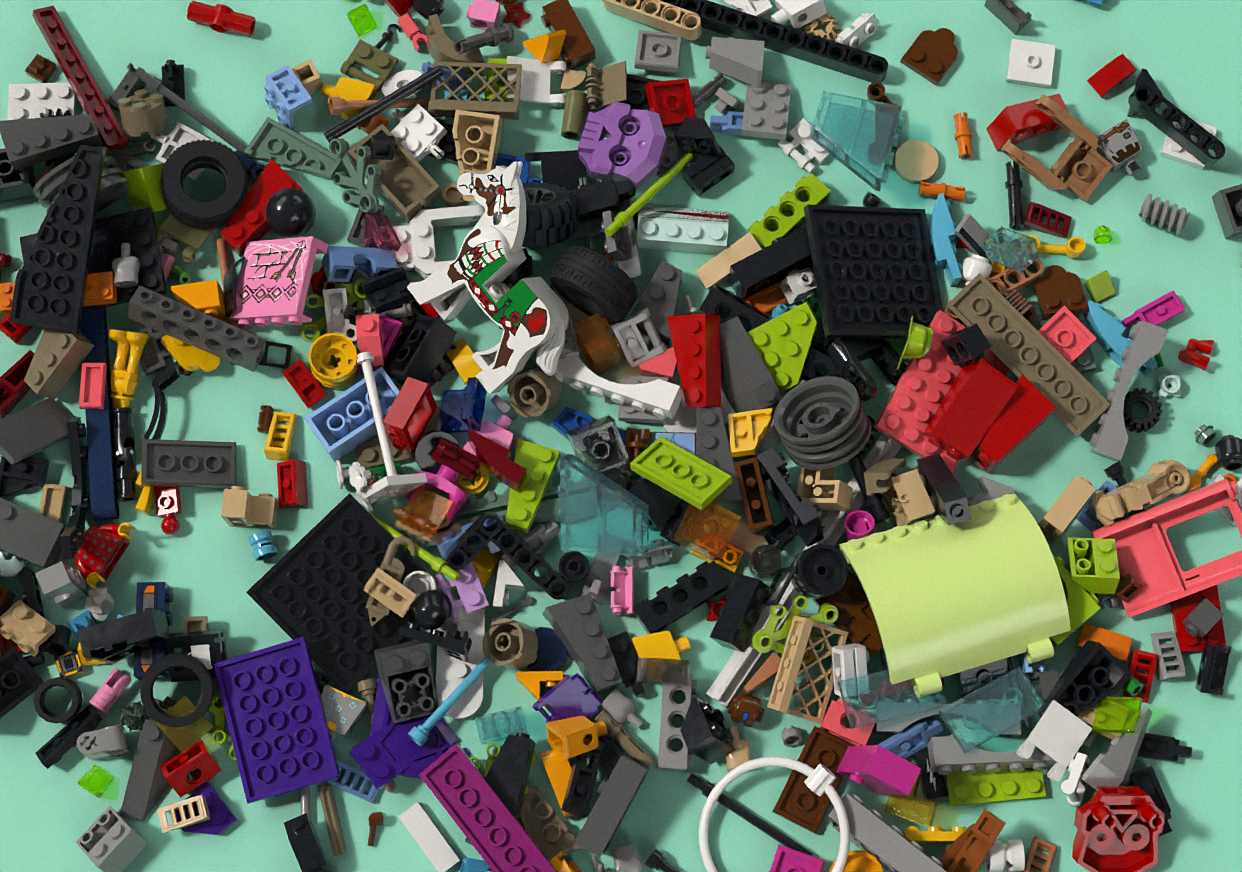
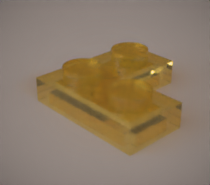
[885,771,938,826]

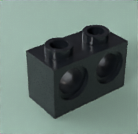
[941,323,991,365]

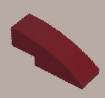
[0,350,35,419]
[467,429,527,492]

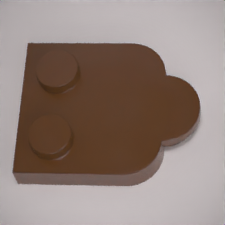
[900,28,958,86]
[1034,265,1089,320]

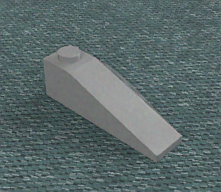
[1081,706,1152,790]

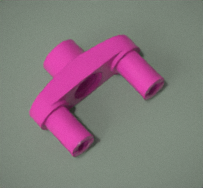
[405,465,469,522]

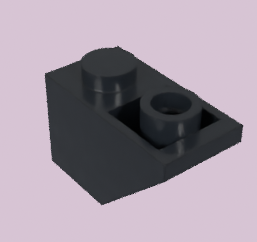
[674,117,721,154]

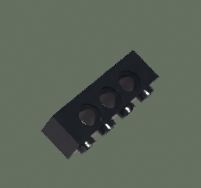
[635,561,729,634]

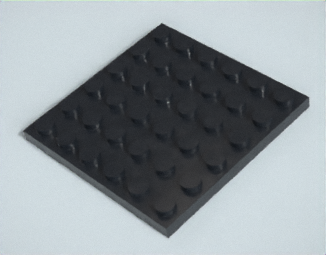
[804,205,943,339]
[246,493,438,694]

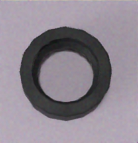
[33,677,83,724]

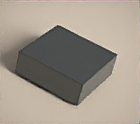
[491,394,519,420]

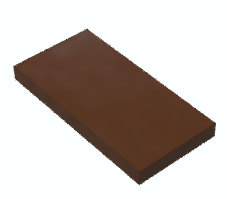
[772,726,854,834]

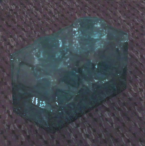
[984,227,1040,272]
[475,706,528,744]

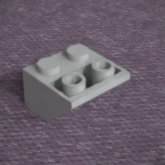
[76,806,148,872]

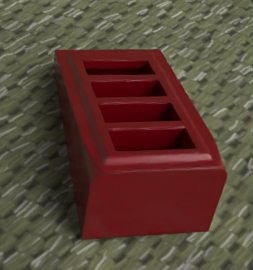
[1023,202,1072,239]

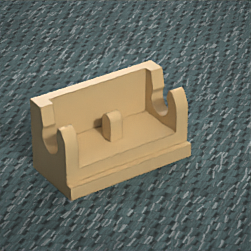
[364,568,418,618]

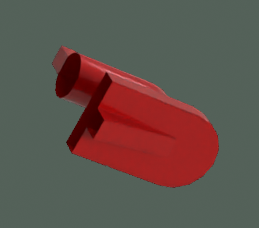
[1178,338,1214,371]

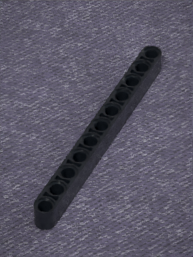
[660,0,888,83]

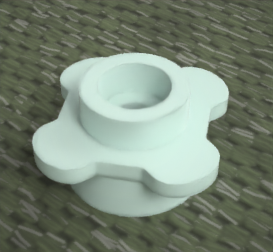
[1157,375,1182,397]

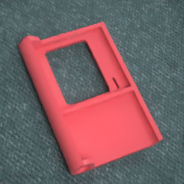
[1092,478,1242,618]

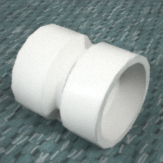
[985,839,1025,872]

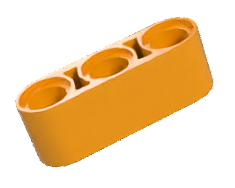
[540,749,574,819]

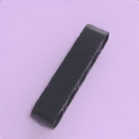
[1128,84,1225,166]

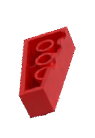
[221,159,303,257]
[667,313,721,408]

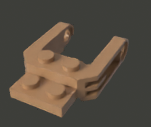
[1001,95,1113,201]

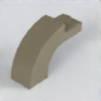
[426,14,484,75]

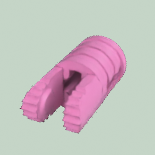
[89,668,132,714]

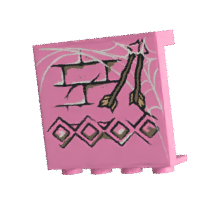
[230,236,328,328]

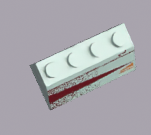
[637,205,729,255]

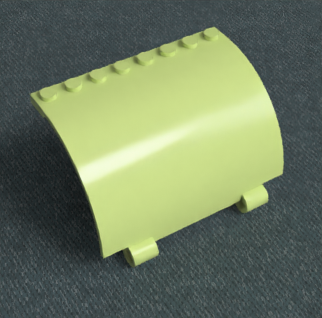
[839,493,1071,698]

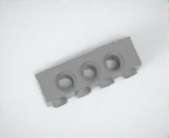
[657,672,697,772]

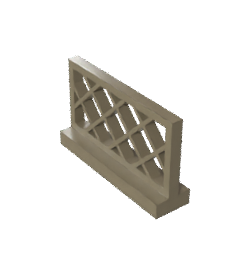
[428,61,522,120]

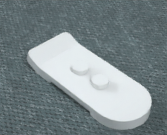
[436,606,485,719]

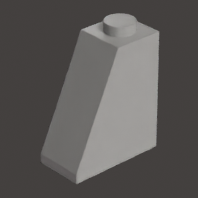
[706,37,764,87]

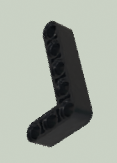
[446,511,569,600]

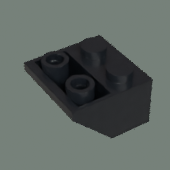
[680,697,734,764]

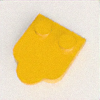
[161,335,220,372]

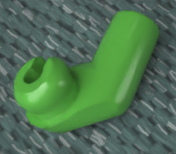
[169,264,191,284]

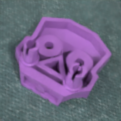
[578,101,667,189]

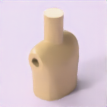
[725,726,751,772]

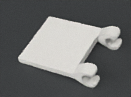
[506,56,566,108]
[1017,700,1093,782]

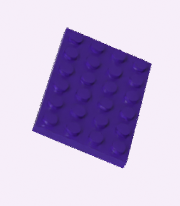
[213,637,341,804]

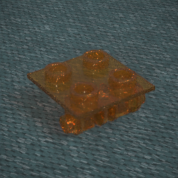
[393,486,454,543]

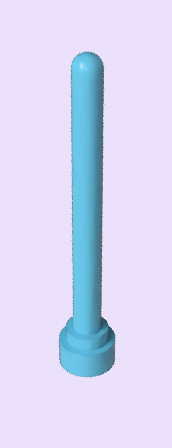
[408,657,493,747]

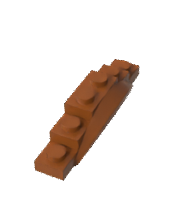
[939,809,1006,872]

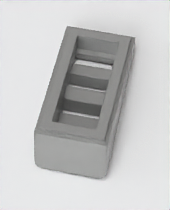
[1151,631,1186,681]

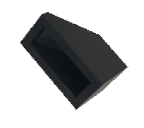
[284,813,326,872]

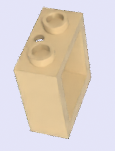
[1038,475,1096,542]

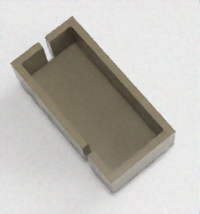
[348,124,442,223]

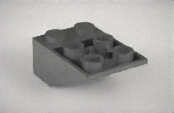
[374,640,439,723]

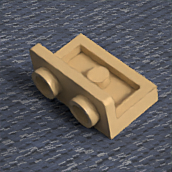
[0,600,56,657]

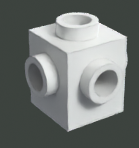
[779,267,817,305]

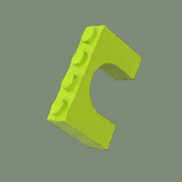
[1047,542,1101,646]

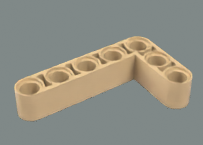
[603,0,702,40]

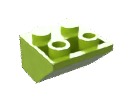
[1067,537,1120,594]

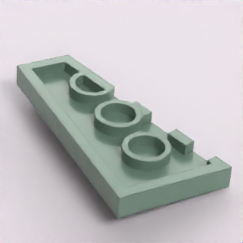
[244,117,343,180]

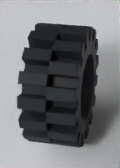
[1123,388,1162,433]

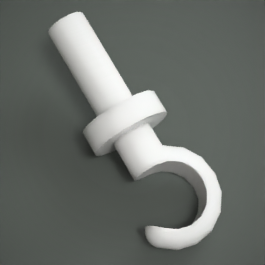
[684,295,697,315]

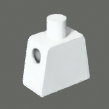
[771,0,827,29]

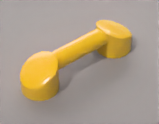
[1021,235,1086,258]

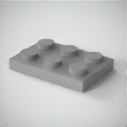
[741,82,791,140]

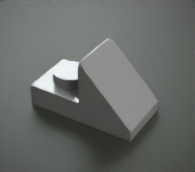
[968,476,1014,506]

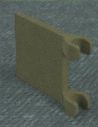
[157,214,215,264]

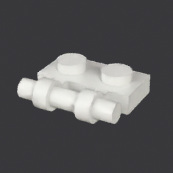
[778,118,836,173]

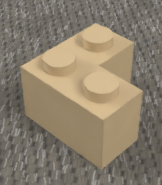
[797,467,853,511]
[221,486,279,530]

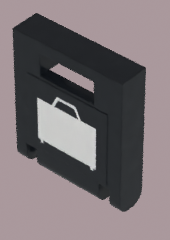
[166,629,228,682]

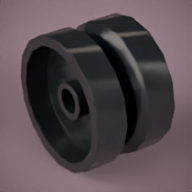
[791,544,849,600]

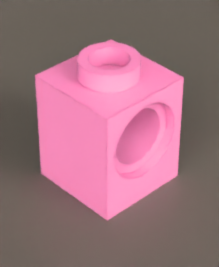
[466,0,501,30]

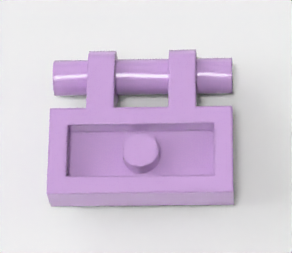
[435,562,489,620]

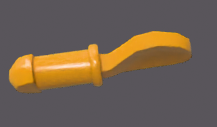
[1184,454,1217,493]

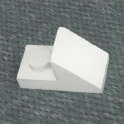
[493,560,525,611]

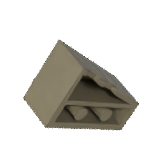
[24,328,95,400]

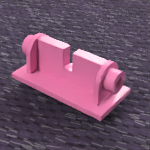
[610,566,634,616]

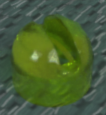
[1093,225,1112,244]

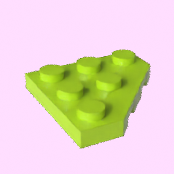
[747,301,818,393]

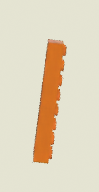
[0,271,117,315]

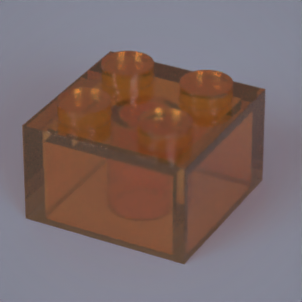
[573,312,622,376]
[673,502,741,561]

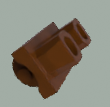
[625,428,650,470]

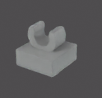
[714,87,741,115]

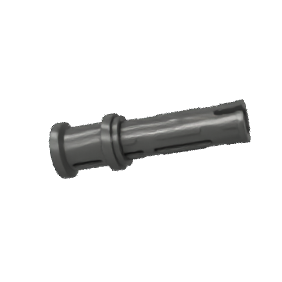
[453,23,514,54]

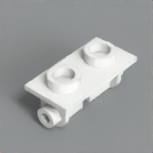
[835,13,878,48]

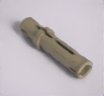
[594,709,656,767]

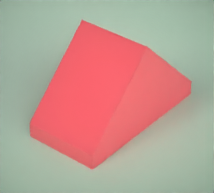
[639,347,677,383]

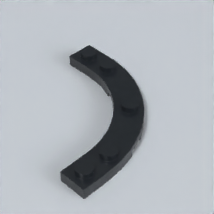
[60,417,90,560]

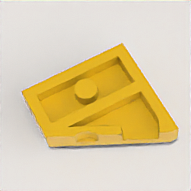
[728,408,773,457]

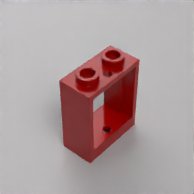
[383,377,437,452]

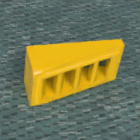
[264,411,297,461]

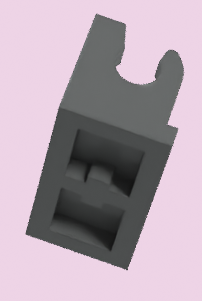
[984,0,1032,35]
[105,63,146,112]

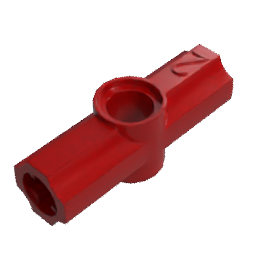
[187,1,256,37]

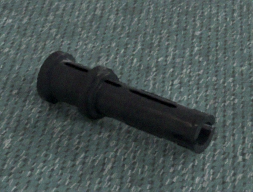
[847,454,891,524]

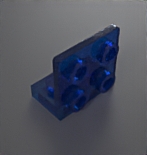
[437,377,487,433]

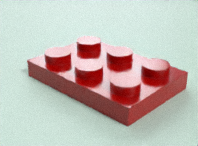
[1170,585,1226,653]

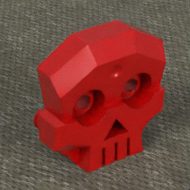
[1072,786,1165,872]

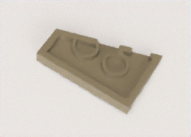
[520,786,582,860]

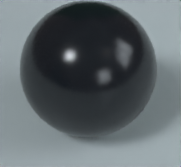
[265,188,316,238]

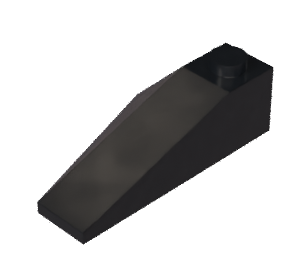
[1037,640,1133,718]

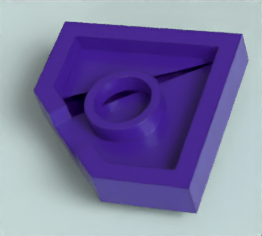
[169,782,238,835]

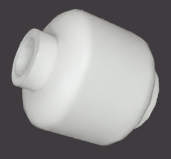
[961,254,992,286]

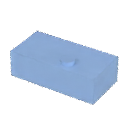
[305,367,399,462]

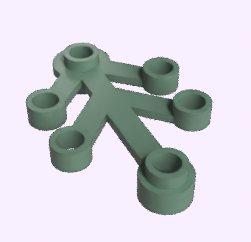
[329,138,381,214]

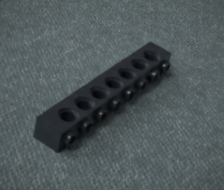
[699,285,867,391]

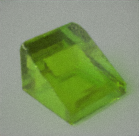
[347,4,378,37]
[77,765,114,798]

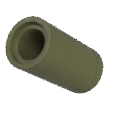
[561,90,588,140]

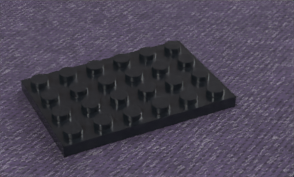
[20,207,167,313]

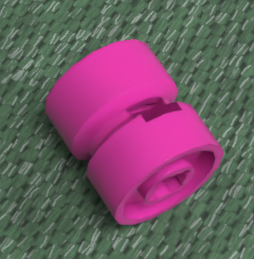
[844,510,875,542]

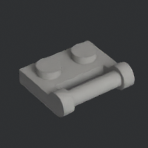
[611,308,667,368]

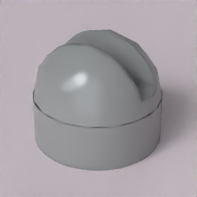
[782,726,802,747]

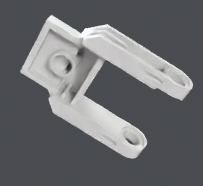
[388,205,485,279]

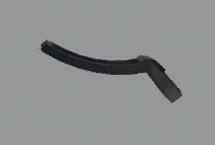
[144,365,181,440]

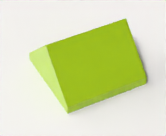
[123,162,167,212]

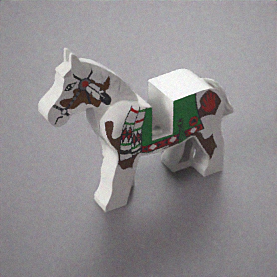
[407,161,569,394]

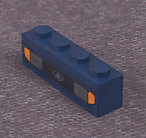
[134,582,173,680]

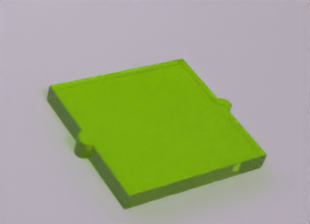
[1093,697,1142,733]

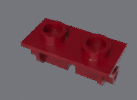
[431,438,481,480]

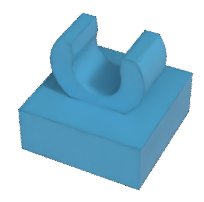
[67,610,97,643]

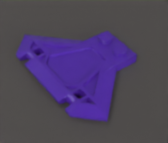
[349,677,470,790]

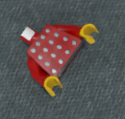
[75,522,136,590]

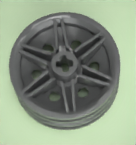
[33,147,130,213]
[774,376,871,470]

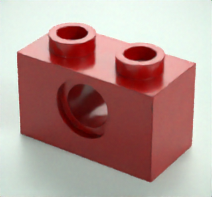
[161,739,222,798]

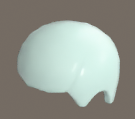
[0,551,26,577]

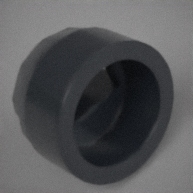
[863,191,882,207]

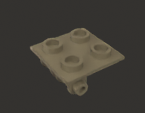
[586,61,627,111]

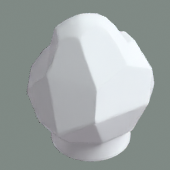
[84,586,114,621]

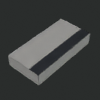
[954,214,997,258]

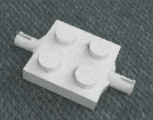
[391,103,448,163]
[151,122,219,182]

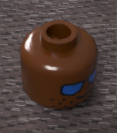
[728,692,765,727]

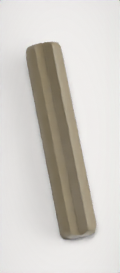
[318,784,346,856]

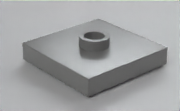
[634,30,682,73]

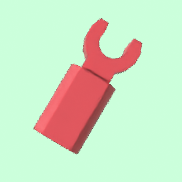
[398,13,428,52]

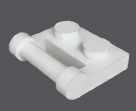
[1061,752,1091,807]

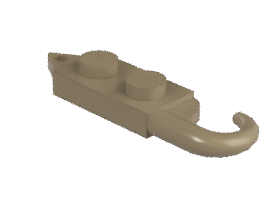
[365,536,416,626]

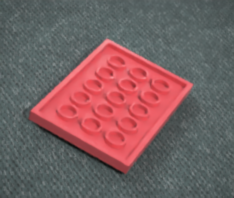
[874,310,1009,474]

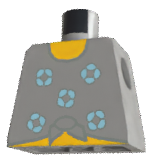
[321,684,368,743]

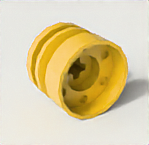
[309,333,358,390]

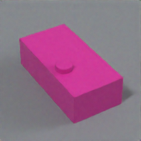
[836,745,921,796]

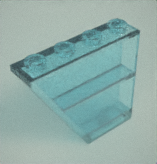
[812,91,905,191]
[557,454,649,556]

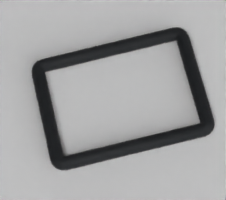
[765,566,797,606]

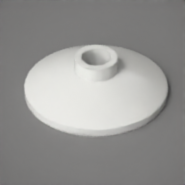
[382,70,423,98]

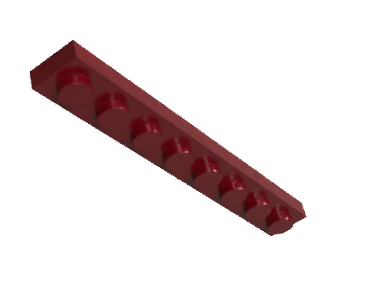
[32,6,128,151]

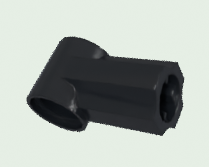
[23,625,72,656]

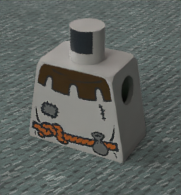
[1097,119,1142,176]

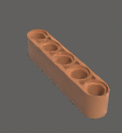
[944,257,1044,323]

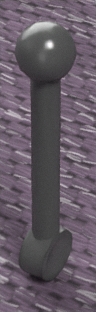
[490,596,533,625]

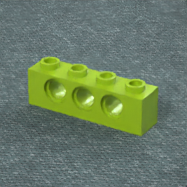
[748,173,831,249]

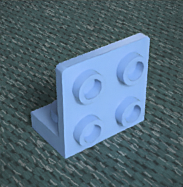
[264,65,312,130]

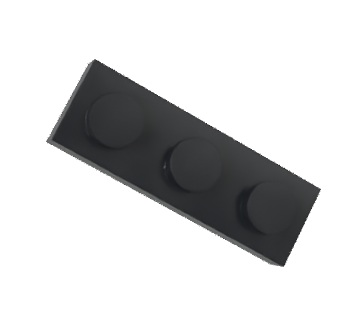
[35,704,103,769]

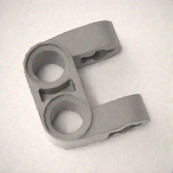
[77,725,130,760]

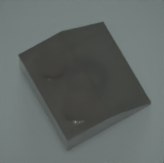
[566,415,630,480]

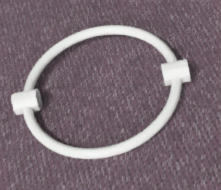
[699,757,850,872]

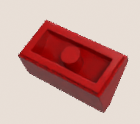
[277,459,308,509]

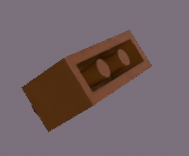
[541,0,596,70]
[734,457,775,534]

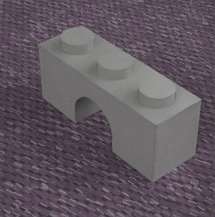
[35,561,89,608]

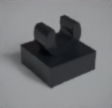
[370,133,396,160]

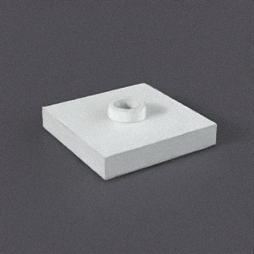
[1006,39,1056,88]

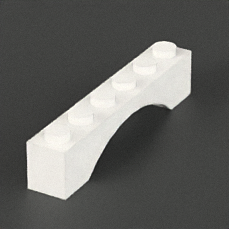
[554,347,684,419]

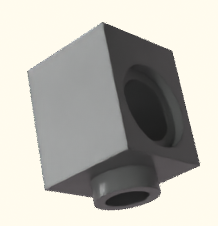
[1181,598,1224,639]

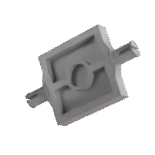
[605,375,683,423]

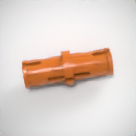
[953,112,973,159]
[919,181,966,201]

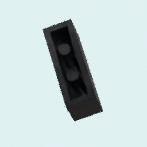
[710,574,772,652]

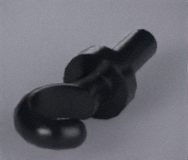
[375,24,401,49]

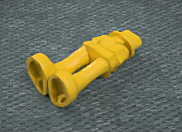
[108,329,149,408]

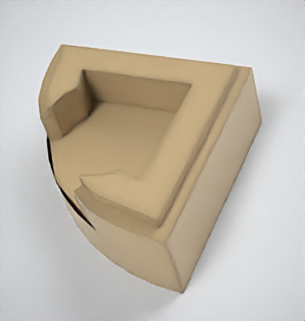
[560,69,587,92]

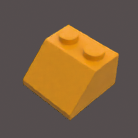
[171,279,228,321]

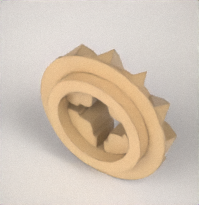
[804,13,839,41]

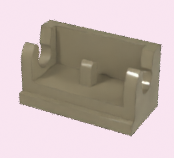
[864,459,907,495]

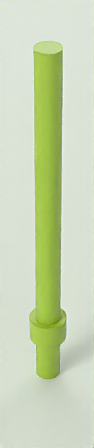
[605,153,693,237]
[369,512,461,582]

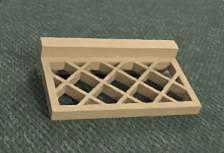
[767,616,848,724]

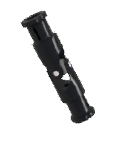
[112,407,138,502]

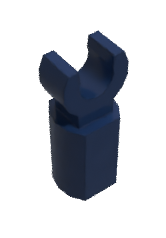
[235,150,265,182]

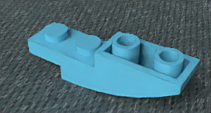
[929,193,963,287]
[1084,300,1157,376]

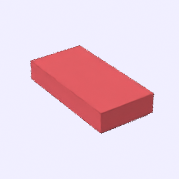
[79,363,107,409]

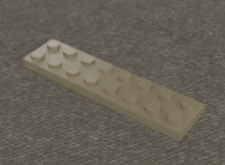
[947,273,1111,436]

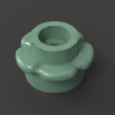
[1194,424,1216,446]

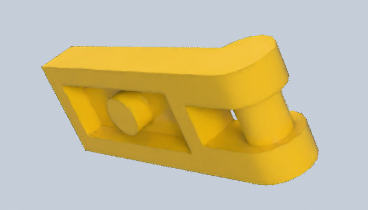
[903,826,966,843]

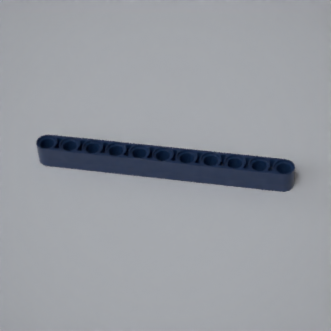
[80,308,119,521]

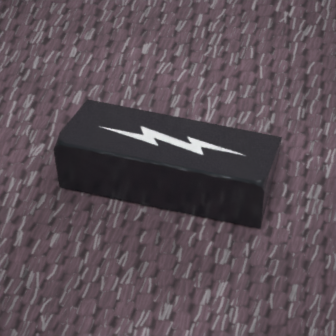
[913,751,948,802]

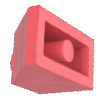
[356,314,384,368]

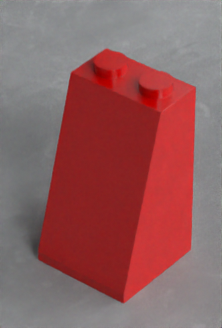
[923,359,1019,460]
[973,375,1056,473]

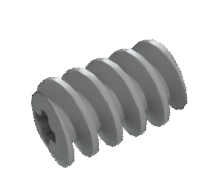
[1138,193,1190,236]

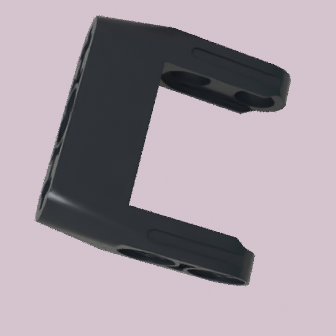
[827,338,907,401]

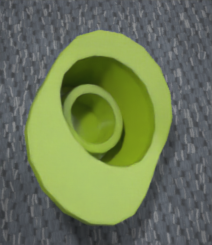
[897,316,933,370]

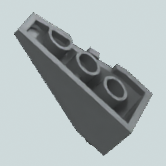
[720,316,782,413]
[120,719,197,822]

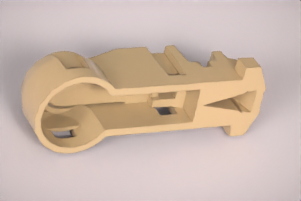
[1092,460,1190,526]

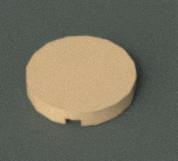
[894,140,939,183]

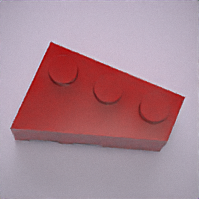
[986,93,1069,151]

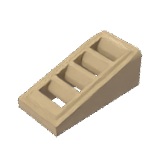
[157,795,211,833]

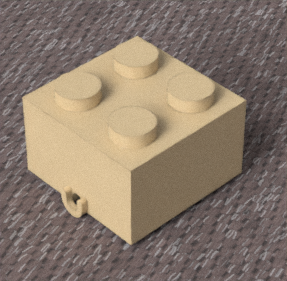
[883,469,935,526]

